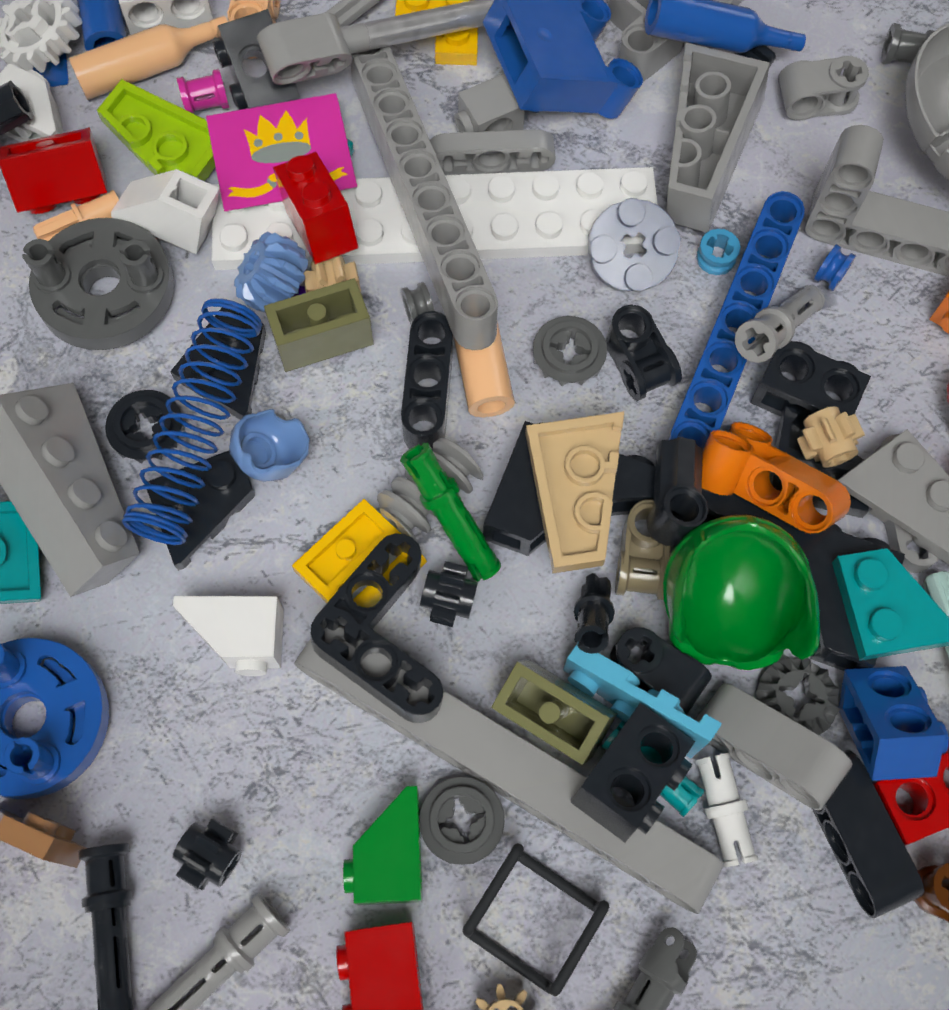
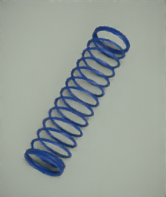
[122,298,263,545]

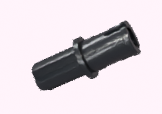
[573,573,615,654]

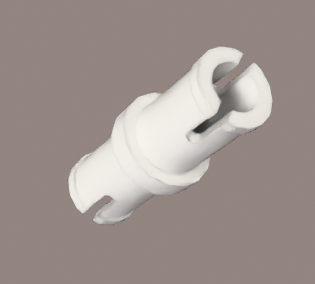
[696,753,758,867]

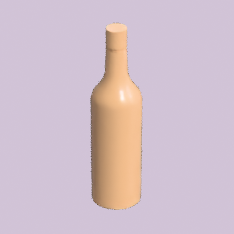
[68,15,228,100]
[453,321,515,418]

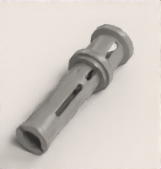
[735,285,825,363]
[147,894,291,1010]

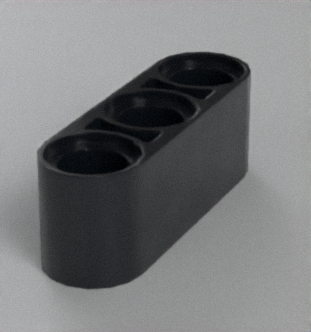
[401,311,453,451]
[812,750,924,919]

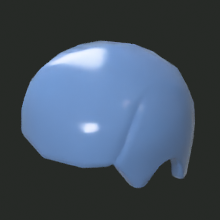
[229,409,310,482]

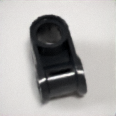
[606,304,682,401]
[609,627,712,715]

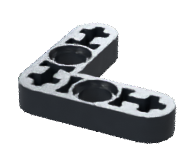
[310,533,443,723]

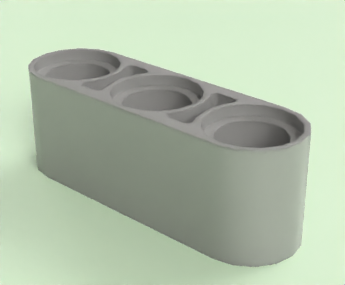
[695,683,852,810]

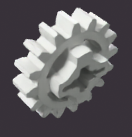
[0,0,82,73]

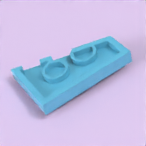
[563,642,722,759]

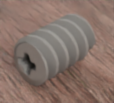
[377,438,483,543]

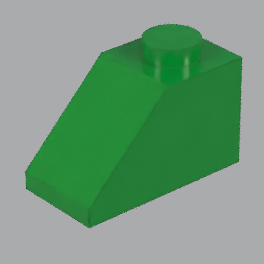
[343,786,423,906]

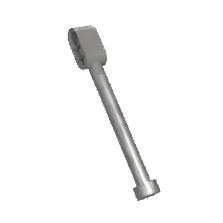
[257,0,494,85]

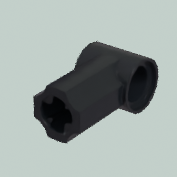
[646,437,708,546]

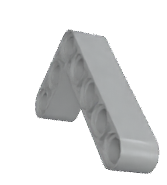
[805,125,949,277]

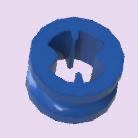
[814,244,856,291]

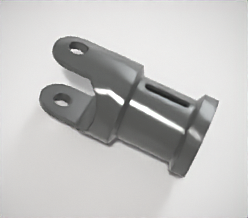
[881,23,934,64]
[613,927,697,1010]

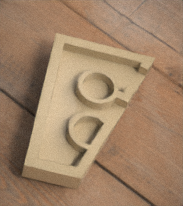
[525,411,625,574]

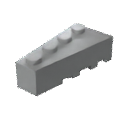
[667,43,770,232]
[0,383,140,597]

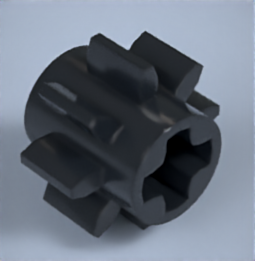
[420,561,478,627]
[172,818,242,891]

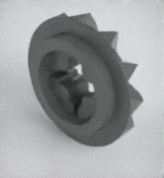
[533,316,607,386]
[756,657,840,735]
[419,777,505,865]

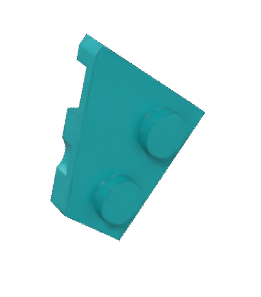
[832,548,949,661]

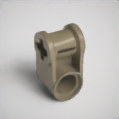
[615,500,671,600]

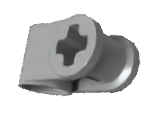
[778,56,869,121]

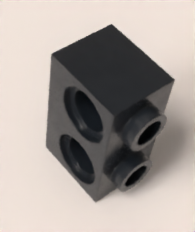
[750,341,871,422]
[571,702,695,843]

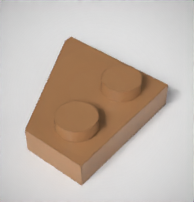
[0,808,87,868]

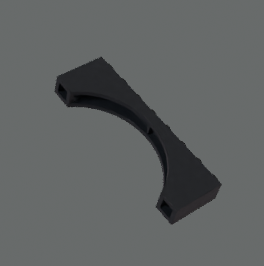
[483,421,905,671]

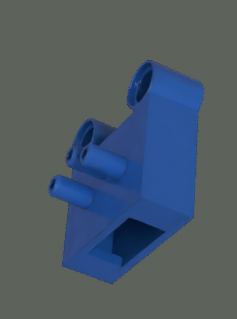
[483,0,643,119]

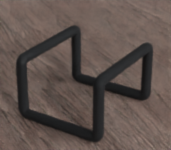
[463,843,610,996]

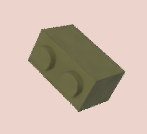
[264,278,374,372]
[491,660,618,765]

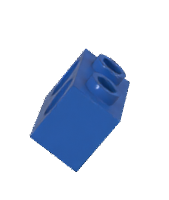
[839,666,949,781]

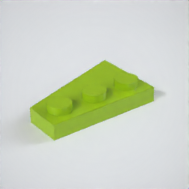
[97,79,215,181]

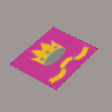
[206,93,357,212]

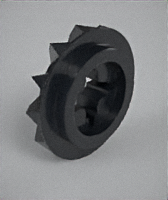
[105,390,184,464]

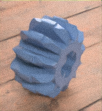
[234,232,308,312]

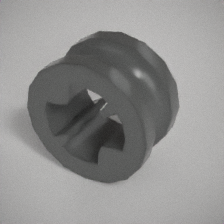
[401,282,434,324]

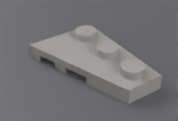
[838,429,949,564]

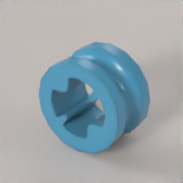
[696,229,741,275]

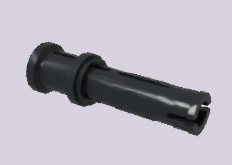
[78,843,133,1010]

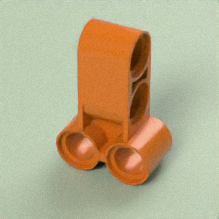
[702,422,851,534]

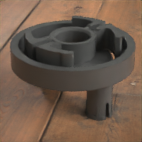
[22,218,174,350]

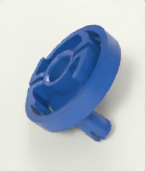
[0,638,109,800]

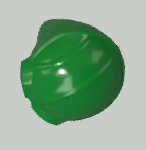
[663,515,820,670]

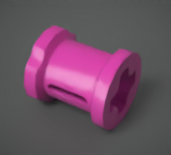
[177,69,230,114]

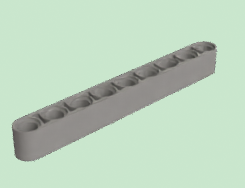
[350,46,498,350]
[294,627,724,914]

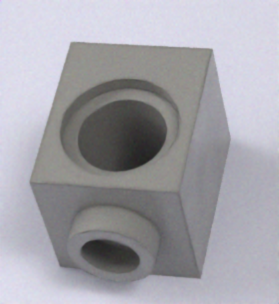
[454,73,525,132]

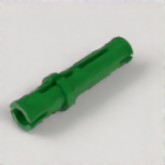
[400,443,501,582]

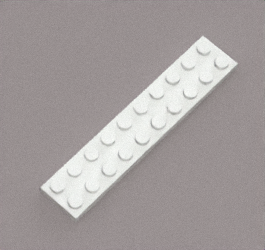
[212,167,658,270]

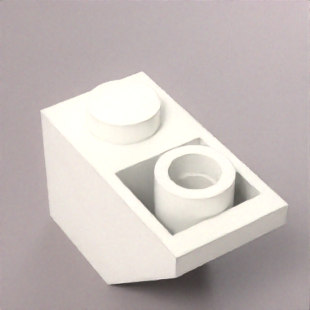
[111,169,220,254]

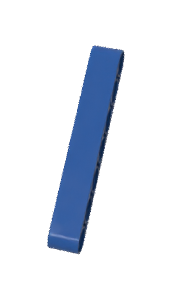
[668,191,805,449]

